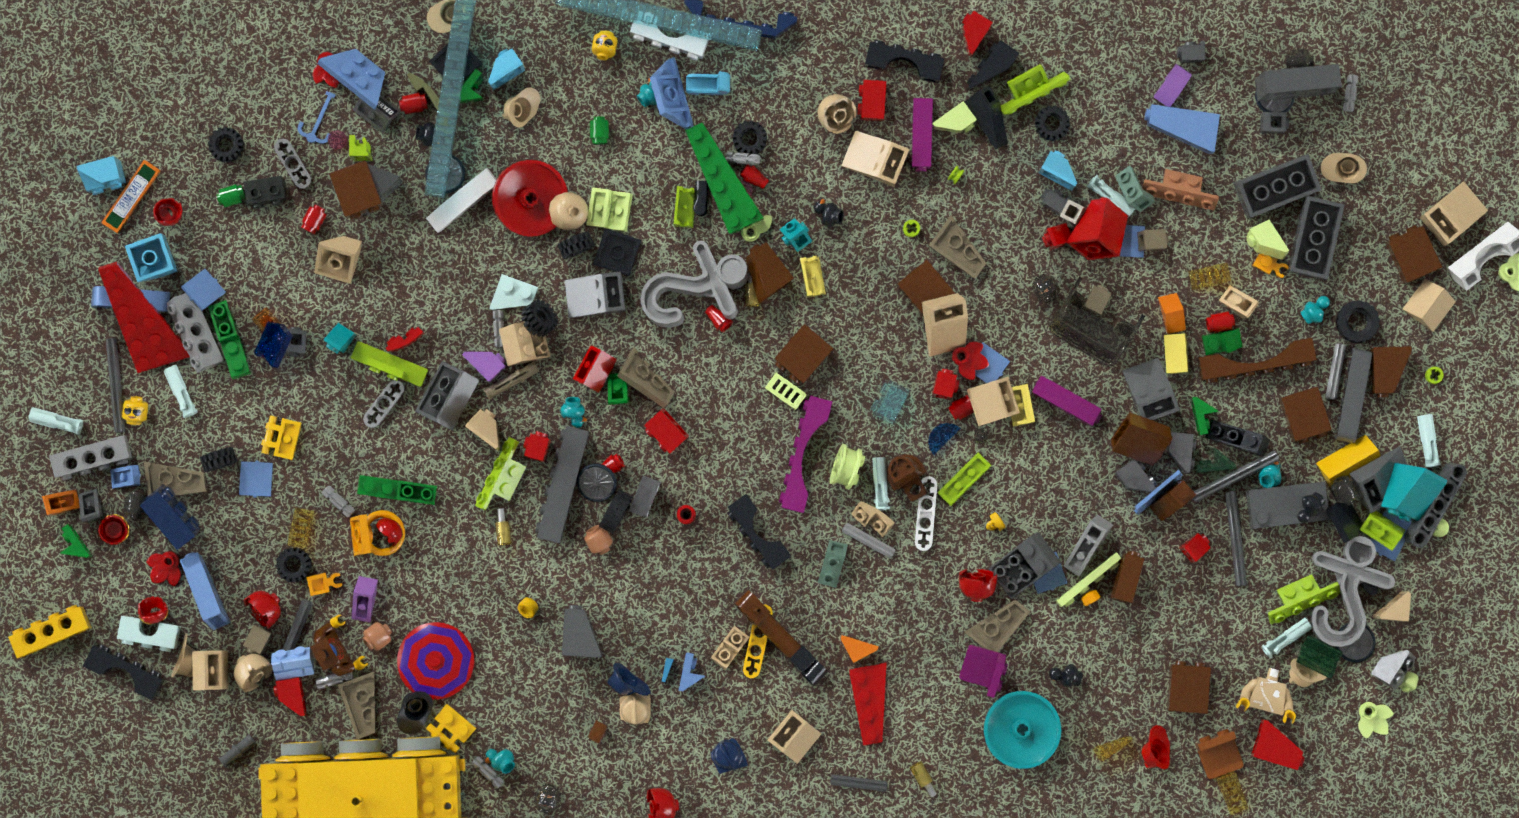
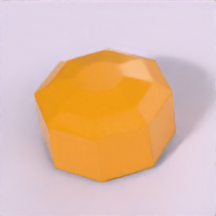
[1081,590,1100,606]

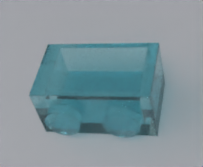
[870,380,910,425]

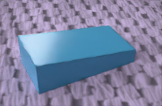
[662,658,674,682]

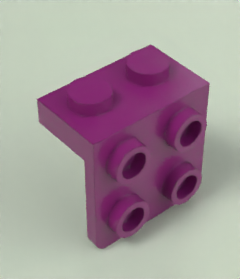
[959,645,1008,698]

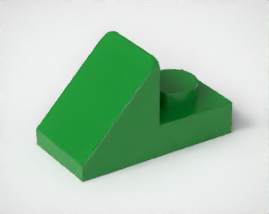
[453,69,484,104]
[1201,328,1243,355]
[608,373,630,405]
[1190,397,1219,436]
[60,524,93,558]

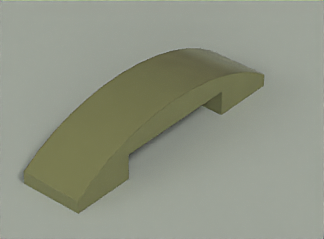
[407,73,451,142]

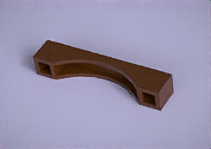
[1197,338,1317,384]

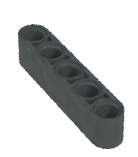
[1335,348,1372,443]
[1404,462,1467,548]

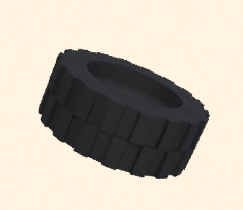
[1336,300,1380,343]
[599,489,633,534]

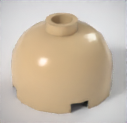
[817,94,856,134]
[549,192,588,230]
[233,654,273,692]

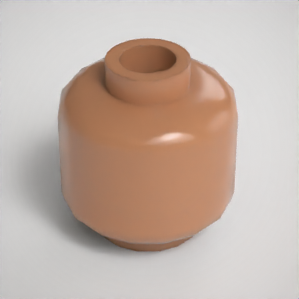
[584,525,613,555]
[362,622,392,651]

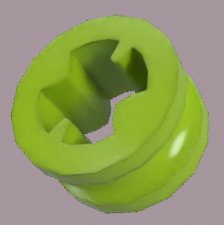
[947,166,965,184]
[903,220,920,237]
[1425,367,1444,384]

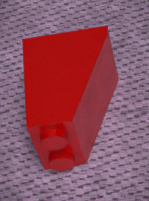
[1067,197,1128,260]

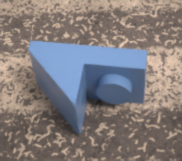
[110,465,140,489]
[679,652,705,691]

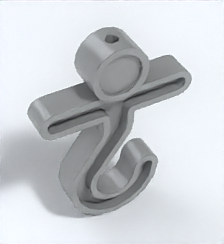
[640,241,750,328]
[1310,536,1395,647]

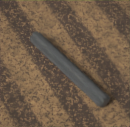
[106,338,125,433]
[1193,451,1280,502]
[1225,491,1247,586]

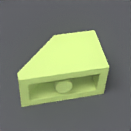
[932,101,977,133]
[1246,220,1289,260]

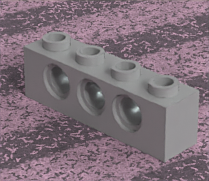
[167,293,224,373]
[49,435,132,481]

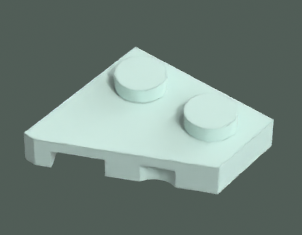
[489,274,538,310]

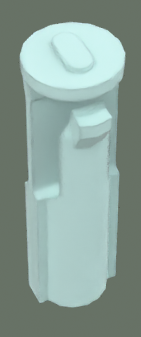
[1087,175,1135,218]
[164,365,198,418]
[29,407,83,435]
[1417,414,1441,468]
[872,457,890,511]
[1261,618,1312,659]

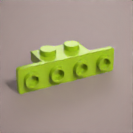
[1001,64,1071,115]
[351,341,428,387]
[475,437,526,510]
[1268,574,1340,624]

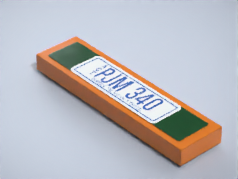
[101,160,161,234]

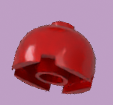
[959,569,997,602]
[243,590,281,629]
[646,788,679,818]

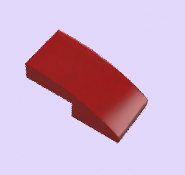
[385,327,425,352]

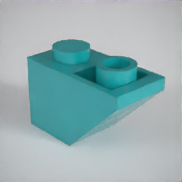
[324,323,356,354]

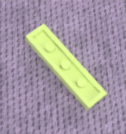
[1056,552,1121,607]

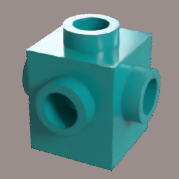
[779,218,812,253]

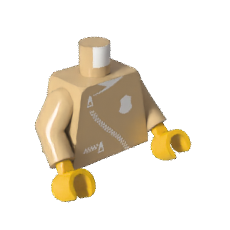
[1236,668,1296,724]

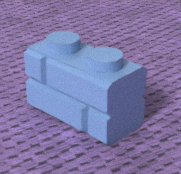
[271,646,315,681]

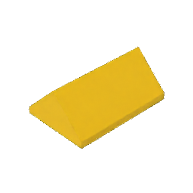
[1316,435,1381,496]

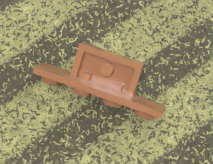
[1142,169,1219,210]

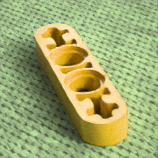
[743,604,773,678]

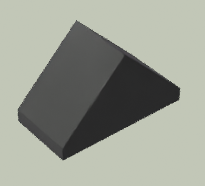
[78,489,105,523]

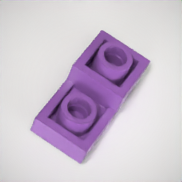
[1154,64,1192,107]

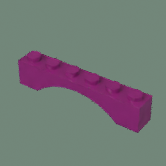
[779,396,833,514]

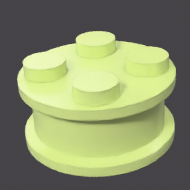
[830,444,865,490]

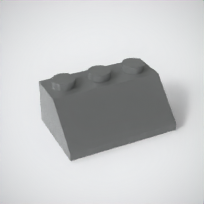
[415,361,479,431]

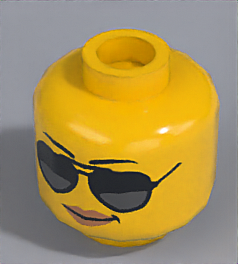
[591,30,618,60]
[122,396,148,425]

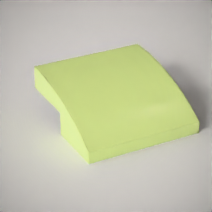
[586,188,633,232]

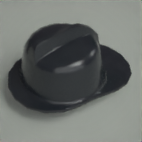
[397,691,433,734]

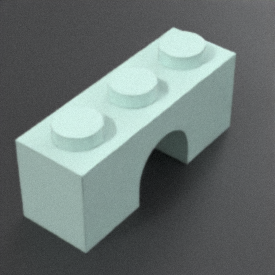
[117,616,181,652]

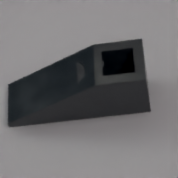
[967,40,1019,91]
[965,86,1008,149]
[1205,419,1270,457]

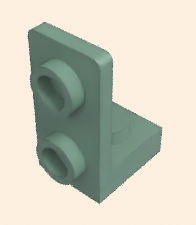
[1116,166,1155,212]
[818,540,848,588]

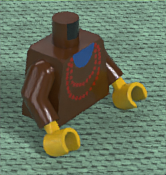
[311,614,368,676]

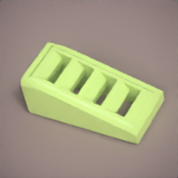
[765,373,807,411]

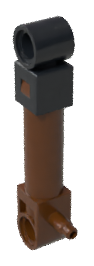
[734,590,828,686]

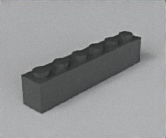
[535,426,590,544]

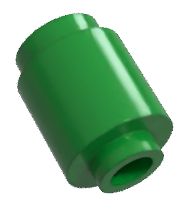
[590,116,609,145]
[216,184,246,208]

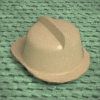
[427,0,471,33]
[502,87,541,127]
[1321,153,1367,183]
[171,633,196,678]
[1289,655,1330,687]
[620,693,651,725]

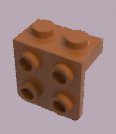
[1195,728,1244,779]

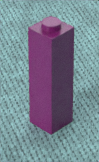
[911,98,933,172]
[1031,375,1102,427]

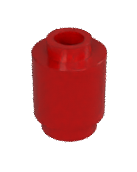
[399,93,428,115]
[301,205,326,234]
[1205,311,1235,334]
[948,395,974,420]
[677,505,696,525]

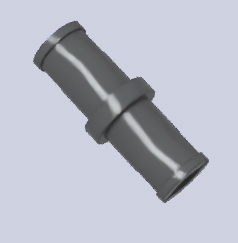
[218,734,257,768]

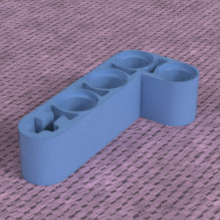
[91,286,170,312]

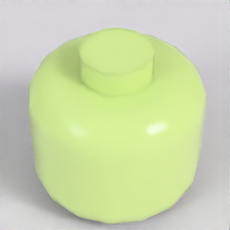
[1433,519,1449,537]
[1399,671,1419,692]

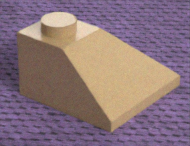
[314,236,362,284]
[465,409,501,451]

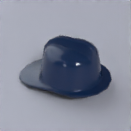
[607,663,650,696]
[710,738,748,774]

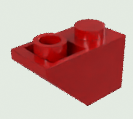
[1042,223,1071,251]

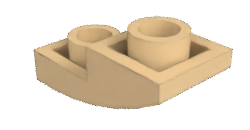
[851,501,895,537]
[710,626,749,670]

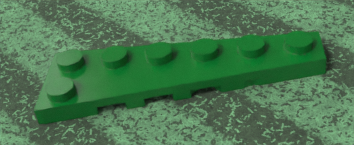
[685,123,764,235]

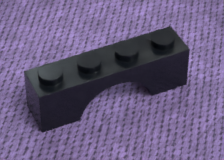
[864,40,944,83]
[727,494,791,570]
[83,644,165,700]

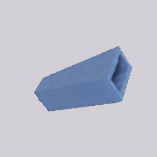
[1144,104,1220,154]
[180,552,231,630]

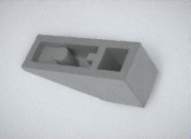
[1064,514,1113,577]

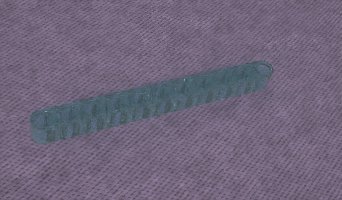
[425,0,476,198]
[555,0,762,50]

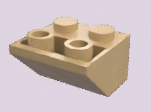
[499,322,551,366]
[967,377,1020,426]
[192,650,229,690]
[767,709,821,764]

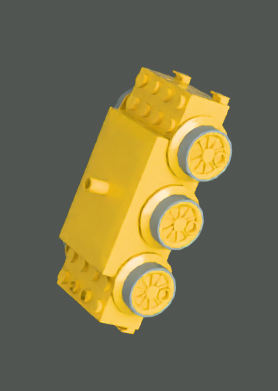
[259,737,467,818]

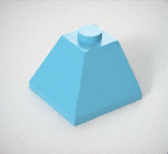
[488,49,525,90]
[1039,150,1077,191]

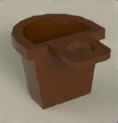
[887,454,927,502]

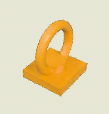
[350,510,405,556]

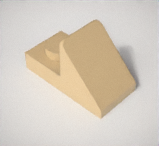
[1219,285,1259,319]

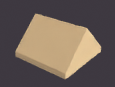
[1402,279,1456,332]
[1372,591,1411,622]

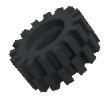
[1035,105,1070,141]
[733,120,767,154]
[208,127,244,163]
[557,231,595,259]
[521,300,558,337]
[200,447,238,473]
[276,547,312,582]

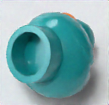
[636,78,657,108]
[1300,296,1330,324]
[560,397,587,428]
[1259,461,1282,488]
[485,749,515,774]

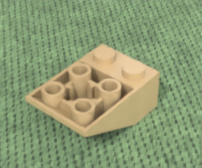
[841,131,909,187]
[1419,181,1488,247]
[922,293,968,357]

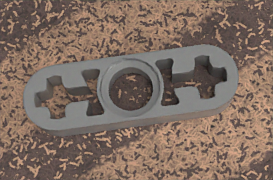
[274,139,312,189]
[363,380,405,428]

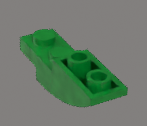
[208,300,251,380]
[357,475,437,505]

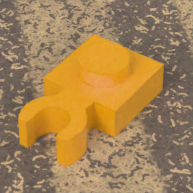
[1252,253,1289,278]
[306,573,342,596]

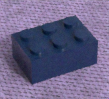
[140,484,200,550]

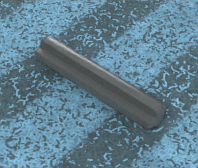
[282,599,313,651]
[830,775,888,792]

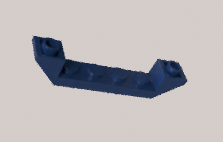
[684,0,797,39]

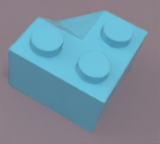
[77,156,126,195]
[125,233,178,282]

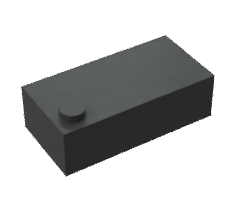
[1255,64,1342,101]
[1233,154,1322,218]
[1287,196,1345,280]
[1246,482,1330,529]

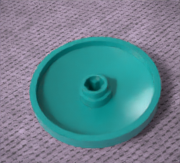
[983,691,1061,769]

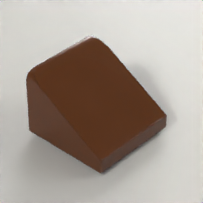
[588,720,608,744]

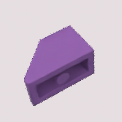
[462,352,506,383]
[352,576,378,622]

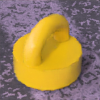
[986,512,1006,531]
[518,597,539,618]

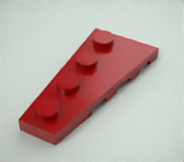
[849,662,887,746]

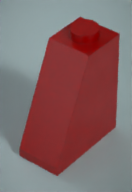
[1251,719,1305,770]

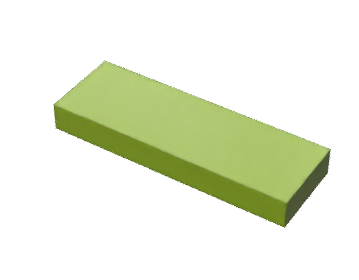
[937,452,991,506]

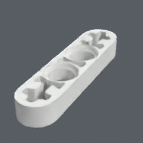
[915,476,937,551]

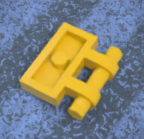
[261,416,302,460]
[426,704,476,753]

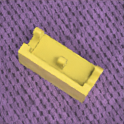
[800,256,826,298]
[1164,333,1189,374]
[1011,384,1035,427]

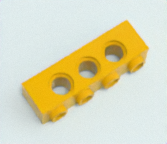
[8,605,92,658]

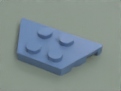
[317,49,385,109]
[650,57,694,130]

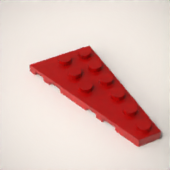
[98,262,190,373]

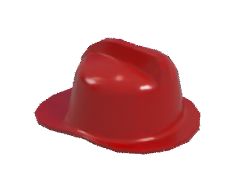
[1141,725,1170,770]

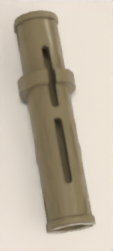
[484,361,540,400]

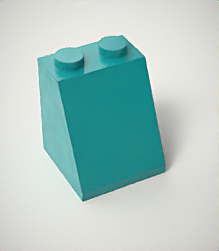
[1381,463,1447,522]

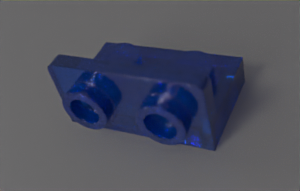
[254,321,292,368]

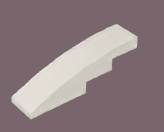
[426,168,497,233]

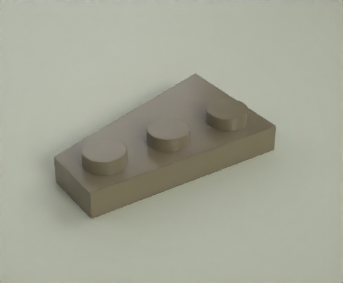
[929,215,987,279]
[617,347,674,408]
[144,461,207,496]
[964,599,1030,652]
[338,671,376,739]

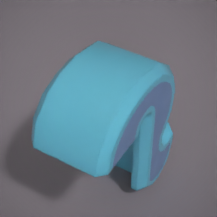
[686,71,730,95]

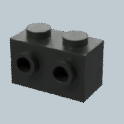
[244,176,287,209]

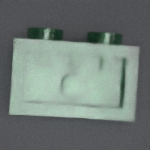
[1296,636,1343,679]

